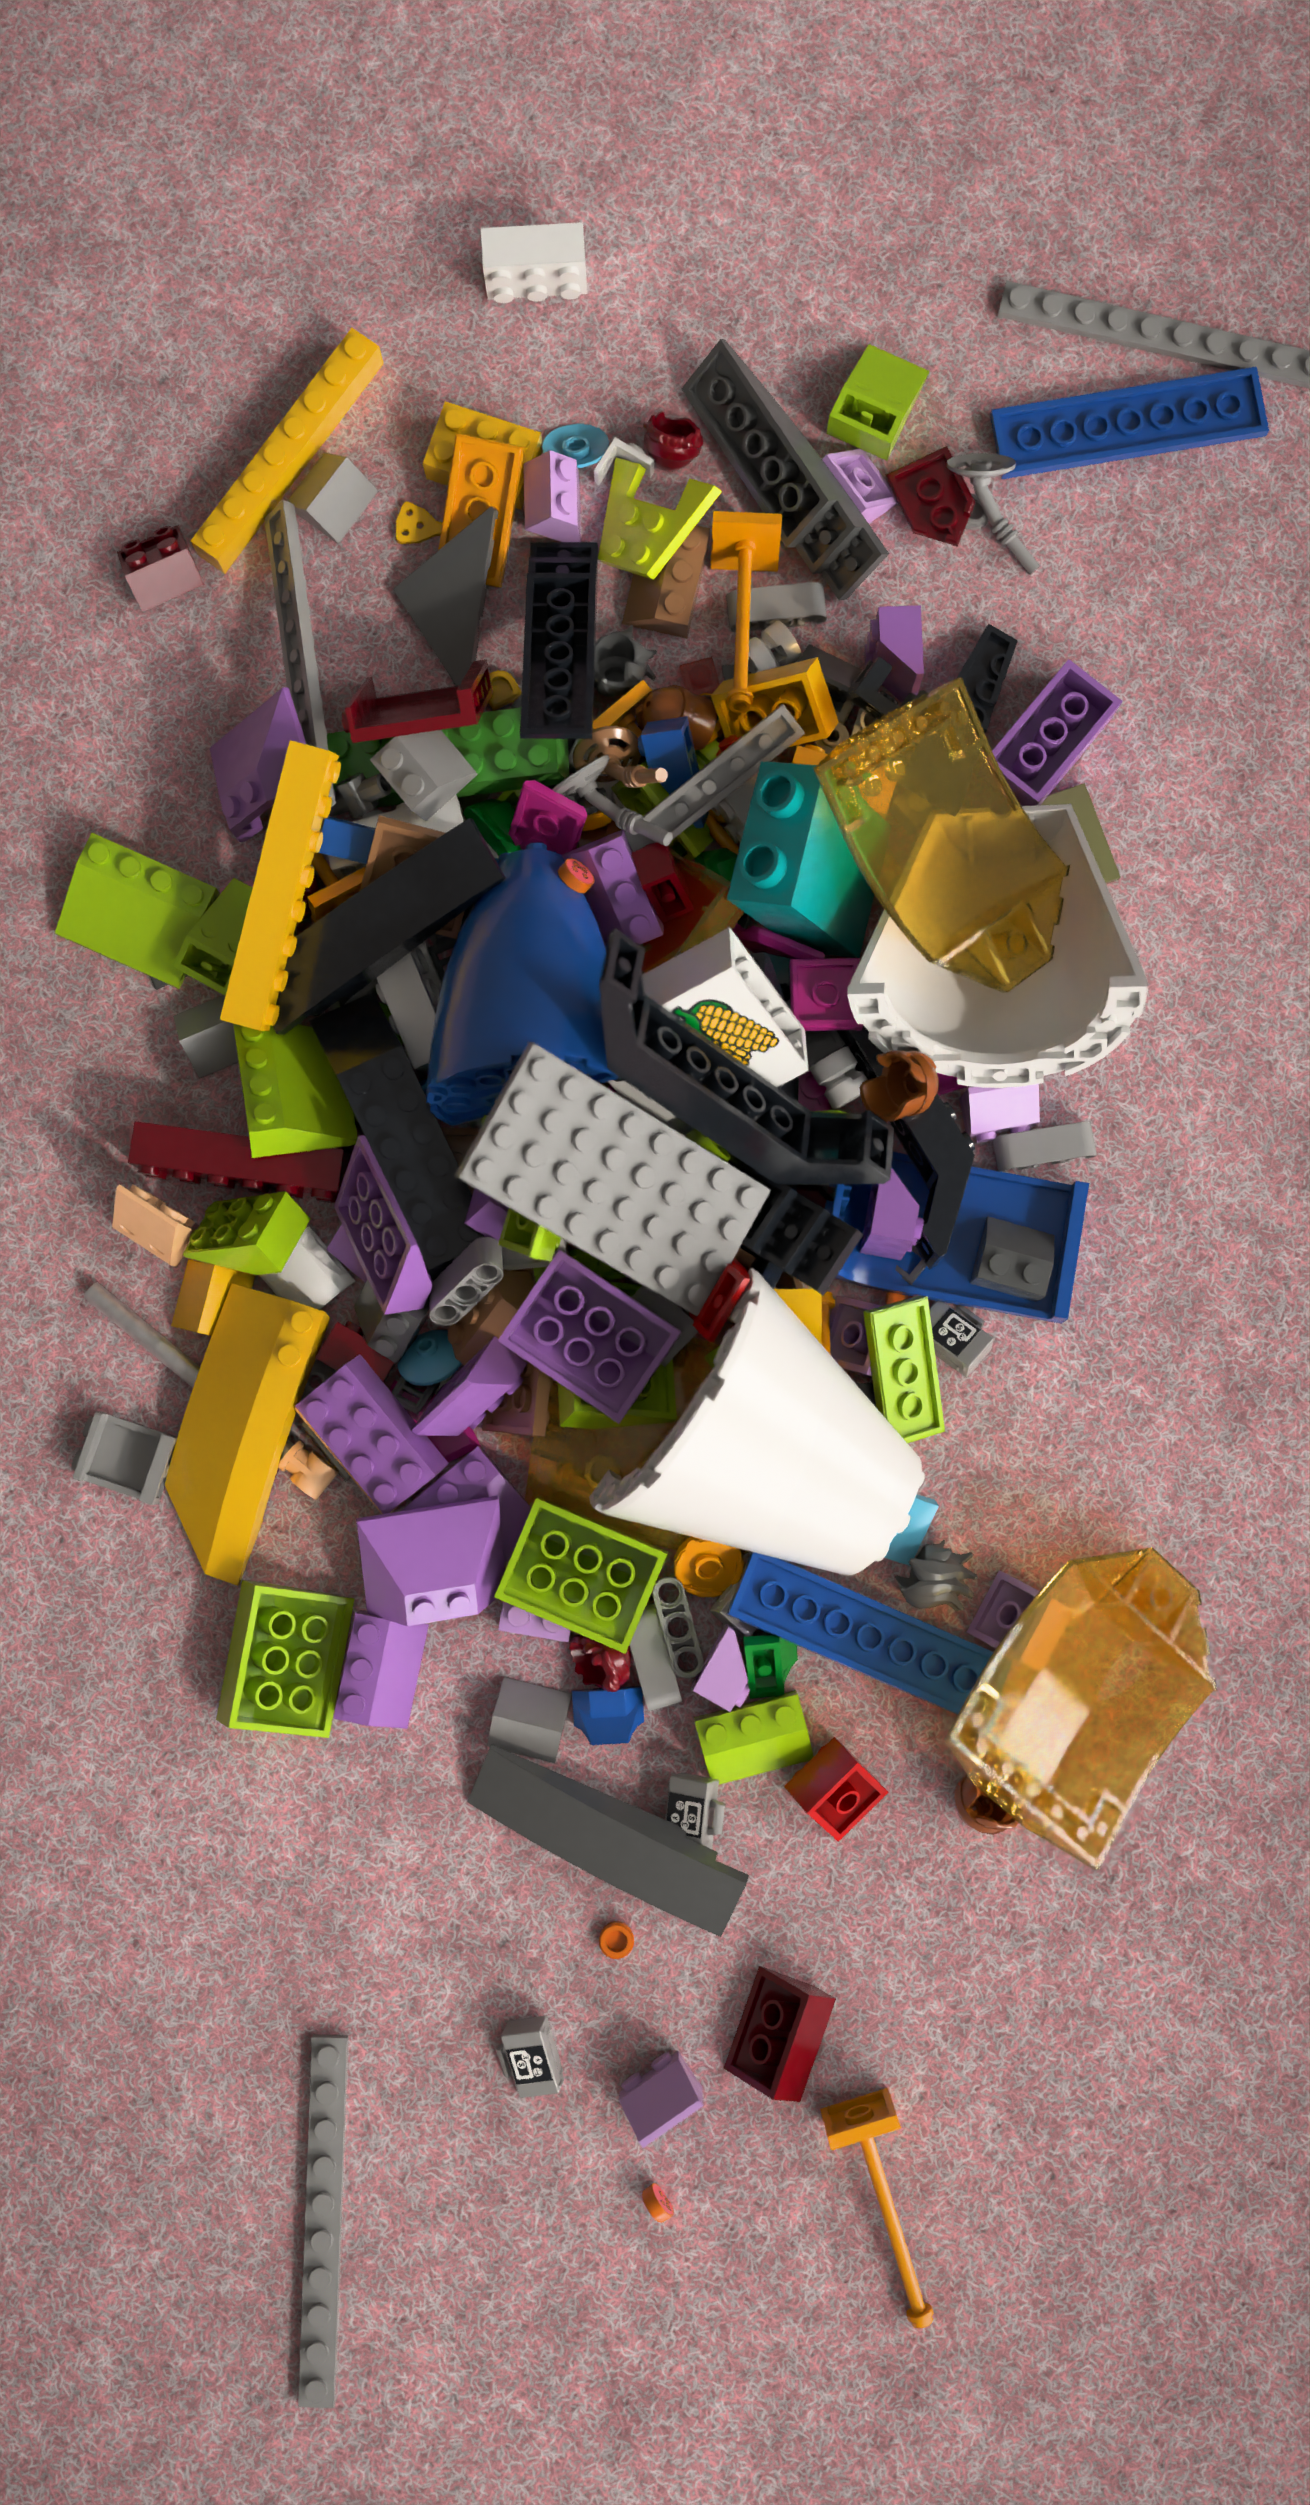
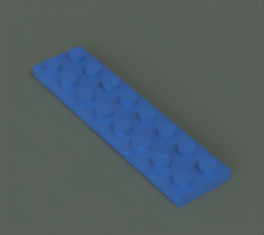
[990,367,1269,480]
[726,1552,1011,1726]

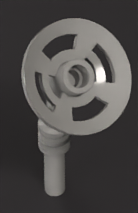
[947,453,1040,575]
[552,755,673,846]

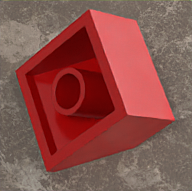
[784,1737,889,1842]

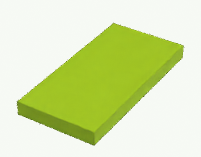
[863,1295,945,1443]

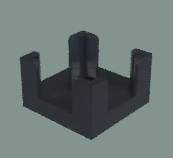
[844,657,936,736]

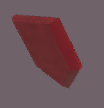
[885,446,975,547]

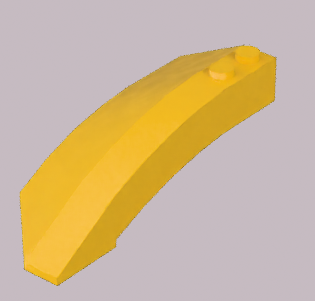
[165,1284,331,1586]

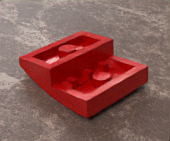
[689,1258,750,1343]

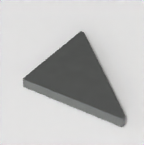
[393,506,499,686]

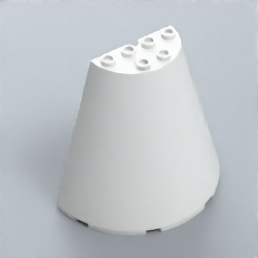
[847,804,1148,1088]
[589,1268,925,1576]

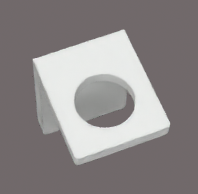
[594,437,654,486]

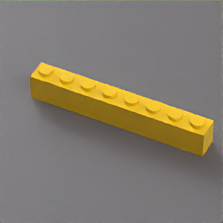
[191,328,384,574]
[220,740,341,1031]

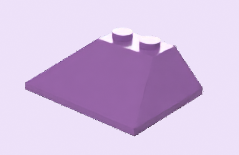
[210,687,307,843]
[356,1496,505,1626]

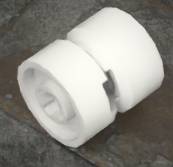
[748,620,802,673]
[809,1046,868,1110]

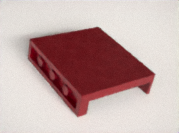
[341,659,493,743]

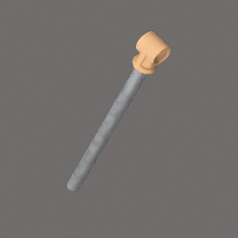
[84,1282,339,1500]

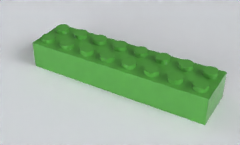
[327,707,570,808]

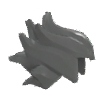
[594,625,657,697]
[895,1540,978,1611]

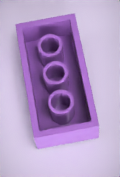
[977,659,1123,806]
[295,1354,449,1514]

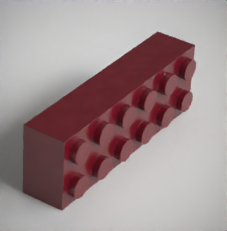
[128,1121,351,1203]

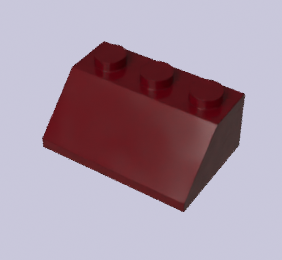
[723,1966,836,2102]

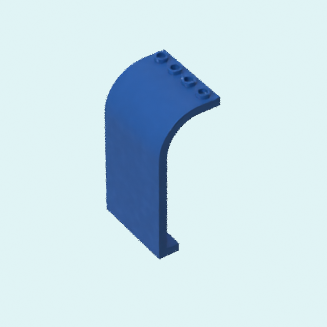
[824,1151,1089,1324]

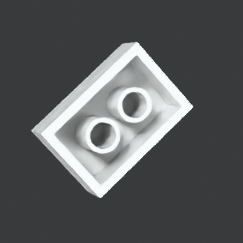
[481,222,587,303]

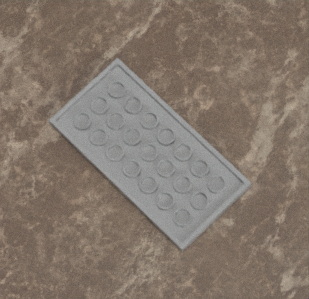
[455,1043,771,1316]

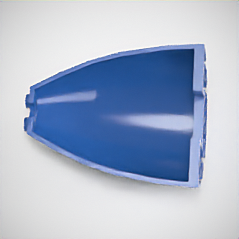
[426,843,619,1126]

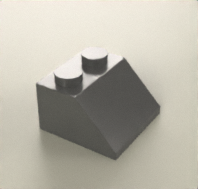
[970,1216,1055,1302]
[354,1279,430,1364]

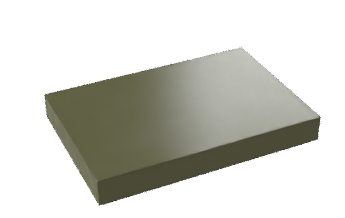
[1041,783,1121,884]

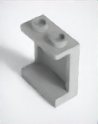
[71,1412,177,1505]

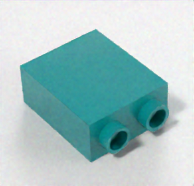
[727,761,891,958]

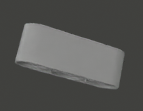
[726,582,827,632]
[992,1121,1097,1172]
[429,1237,503,1326]
[653,1576,703,1678]
[630,1603,683,1711]

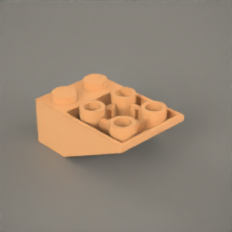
[112,1184,195,1267]

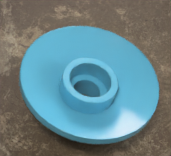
[542,424,609,468]
[397,1330,462,1386]

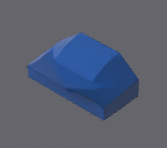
[572,1686,644,1745]

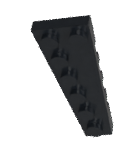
[896,624,1018,817]

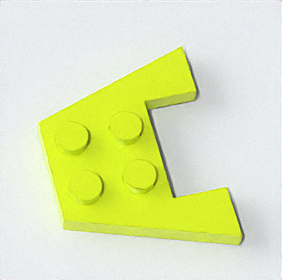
[598,458,722,580]

